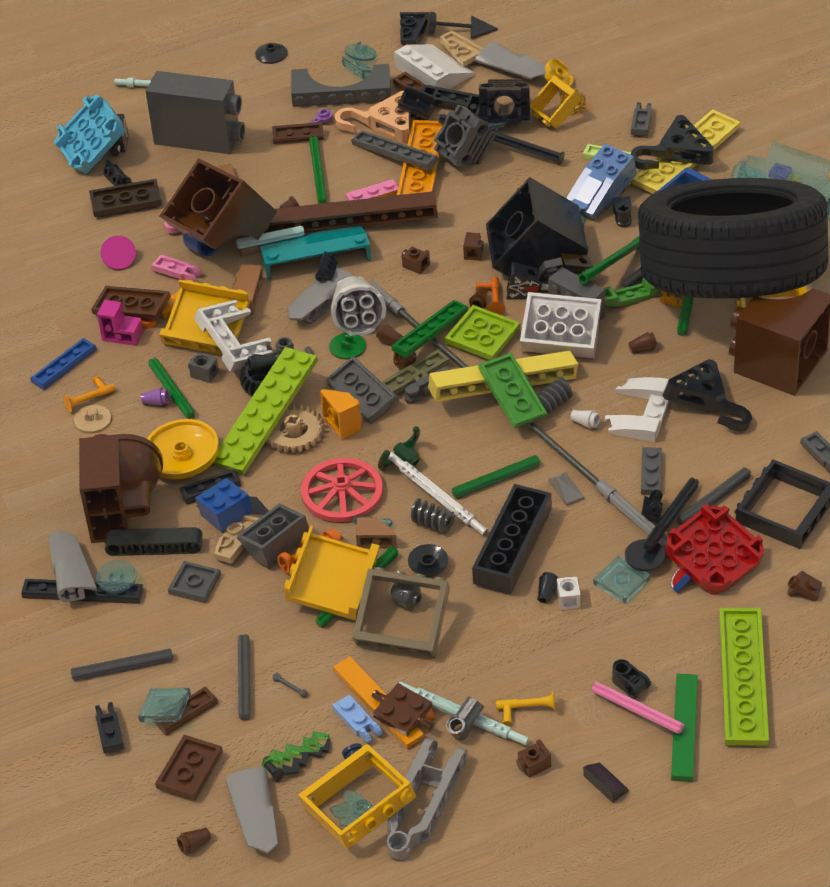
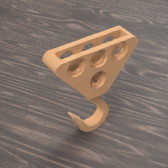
[335,91,410,143]

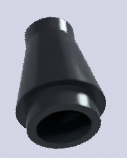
[247,354,276,372]
[537,572,558,604]

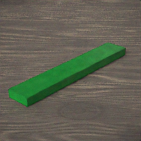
[391,300,469,358]
[671,673,698,782]

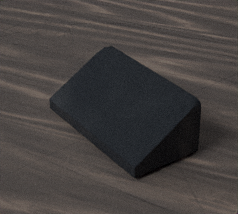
[583,762,629,803]

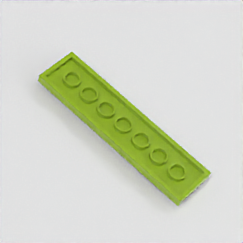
[212,347,318,475]
[719,608,769,746]

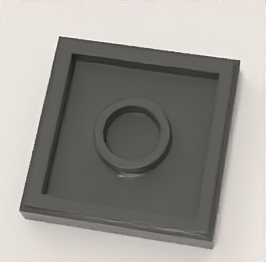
[168,561,221,603]

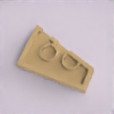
[440,30,483,67]

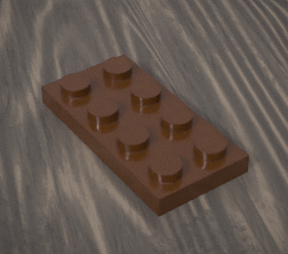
[91,286,171,320]

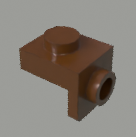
[787,571,822,601]

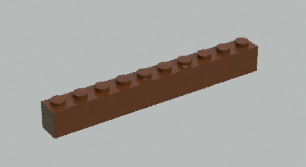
[264,191,438,233]

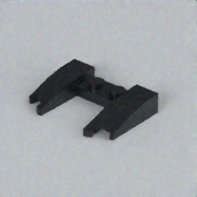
[410,84,479,121]

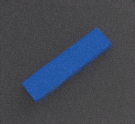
[30,338,97,390]

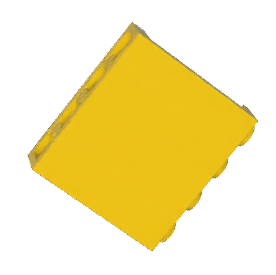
[159,279,250,355]
[283,525,380,620]

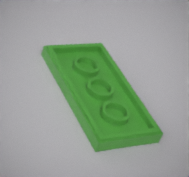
[478,353,547,429]

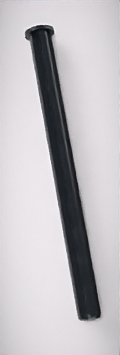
[439,114,565,165]

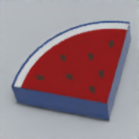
[671,568,691,592]

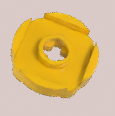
[544,59,573,87]

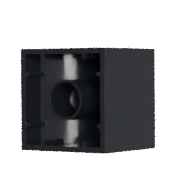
[486,177,589,277]

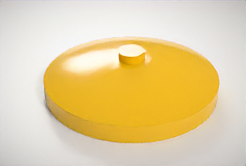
[147,419,219,480]

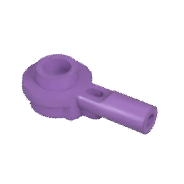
[309,109,333,125]

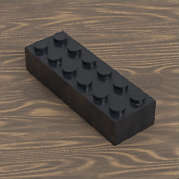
[472,484,552,594]

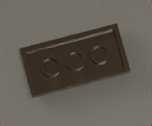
[89,179,162,217]

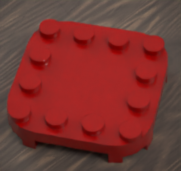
[665,504,764,595]

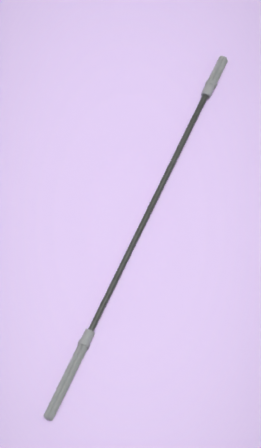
[368,280,668,549]

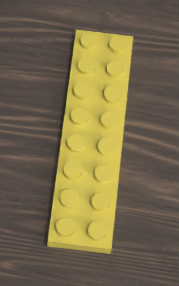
[632,109,740,194]

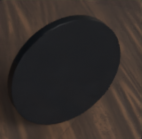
[625,539,665,571]

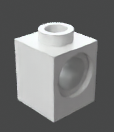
[557,577,580,610]

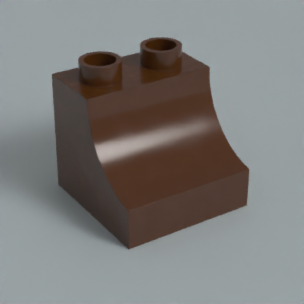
[159,158,278,250]
[729,288,830,396]

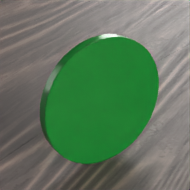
[329,333,366,360]

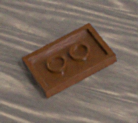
[155,735,223,801]

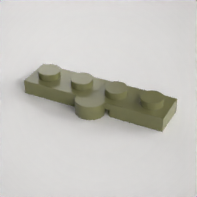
[382,349,450,395]

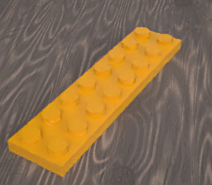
[397,120,443,195]

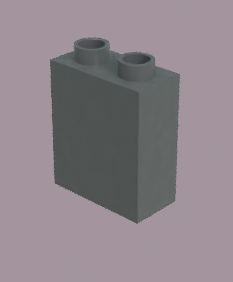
[145,71,245,154]

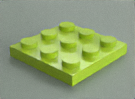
[445,305,520,360]

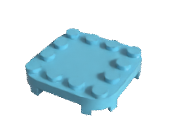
[53,94,125,174]

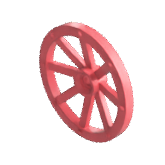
[301,458,383,522]

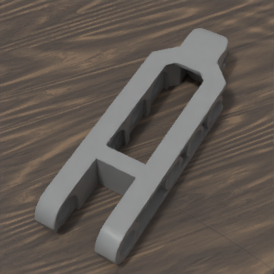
[387,737,468,860]

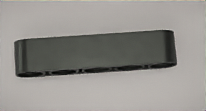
[105,527,203,556]

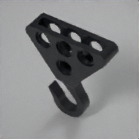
[631,115,714,170]
[662,359,752,431]

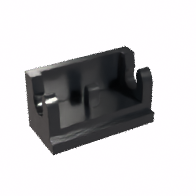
[397,85,437,120]

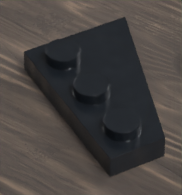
[400,12,430,45]

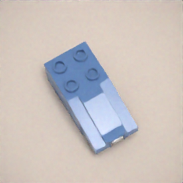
[566,143,637,219]

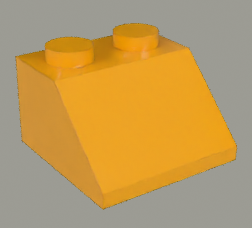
[320,389,362,440]

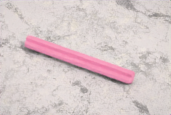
[592,682,684,734]

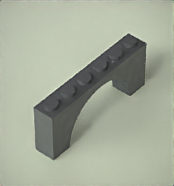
[291,64,391,107]

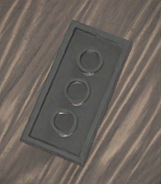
[325,356,399,424]

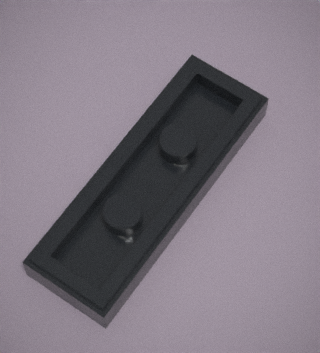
[180,470,241,505]

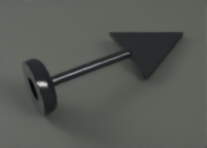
[429,11,498,39]

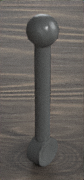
[273,673,308,697]

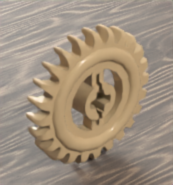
[266,404,325,453]

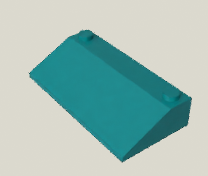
[258,226,371,280]

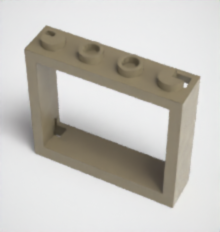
[352,567,450,657]

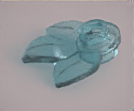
[330,790,373,827]

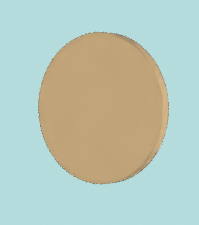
[74,405,111,433]

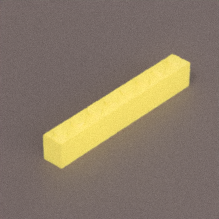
[428,350,578,402]

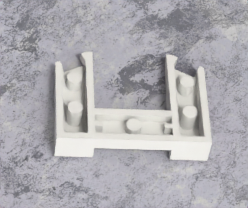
[194,300,272,372]
[605,377,670,442]

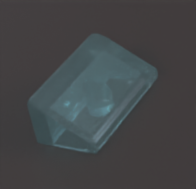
[342,56,372,80]

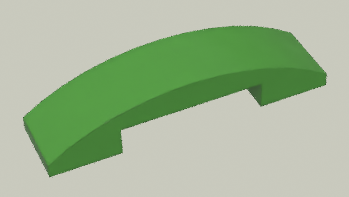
[603,278,662,306]

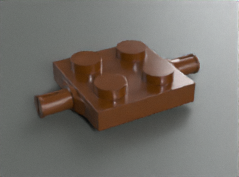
[372,683,434,737]

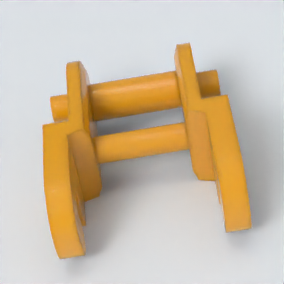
[660,291,683,307]

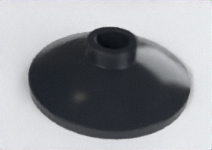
[255,43,287,64]
[408,544,448,576]

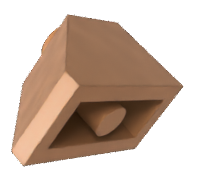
[356,517,397,549]

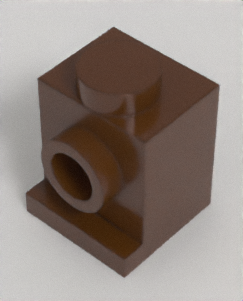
[463,232,484,261]
[401,247,430,274]
[516,739,551,777]

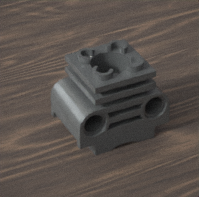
[433,105,496,168]

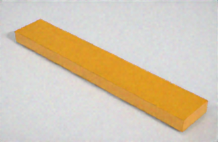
[333,656,424,749]

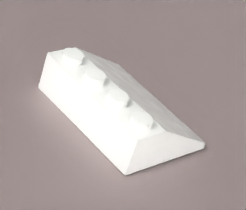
[394,44,474,89]
[520,292,601,359]

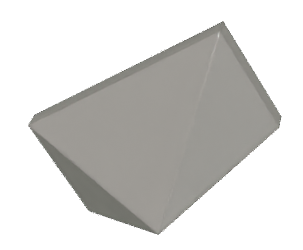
[548,472,584,506]

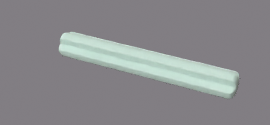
[236,226,304,249]

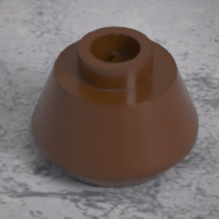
[393,352,416,369]

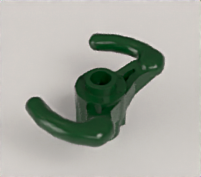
[378,426,421,470]

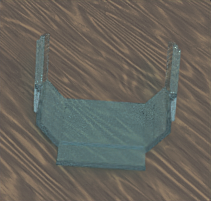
[731,141,830,223]

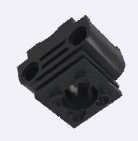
[479,79,530,123]

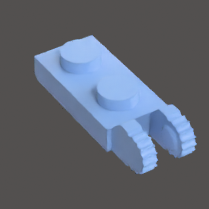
[332,695,383,744]

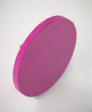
[101,235,136,270]

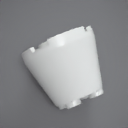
[331,276,386,336]

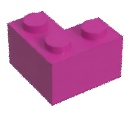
[97,300,143,346]

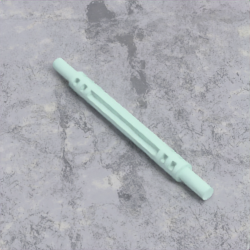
[399,681,530,746]

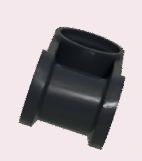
[612,196,632,227]
[612,659,651,699]

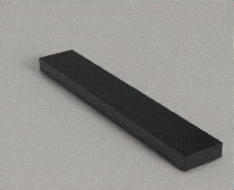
[21,579,144,604]

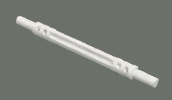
[388,452,488,536]

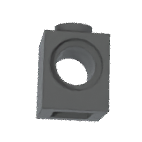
[188,352,219,383]

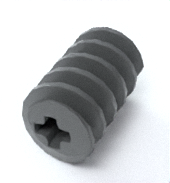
[537,377,573,414]
[411,498,455,534]

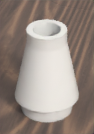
[570,410,600,429]

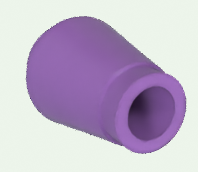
[141,387,170,406]

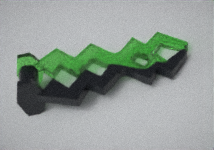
[262,731,330,783]

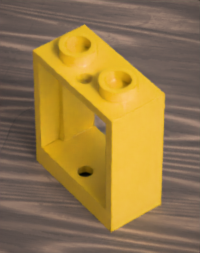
[530,75,582,129]

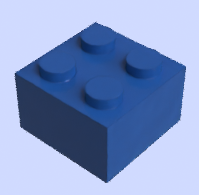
[195,478,254,532]

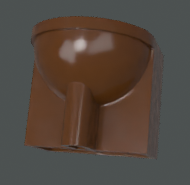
[79,434,163,543]

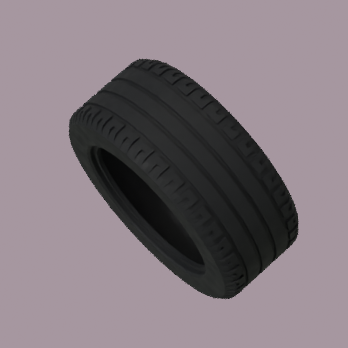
[638,178,829,299]

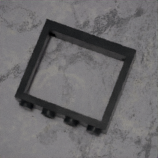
[734,459,830,549]

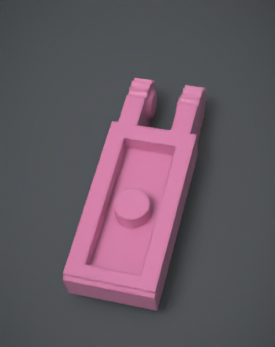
[151,255,202,282]

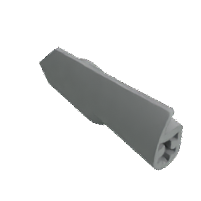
[475,42,546,81]
[287,267,353,323]
[49,530,97,602]
[226,767,278,854]

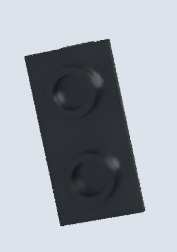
[103,160,132,186]
[315,251,338,282]
[641,489,663,522]

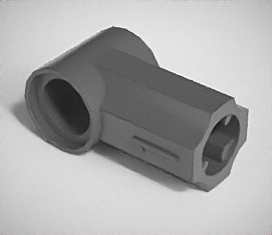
[447,696,484,740]

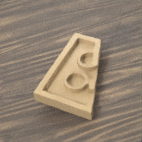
[214,515,259,564]

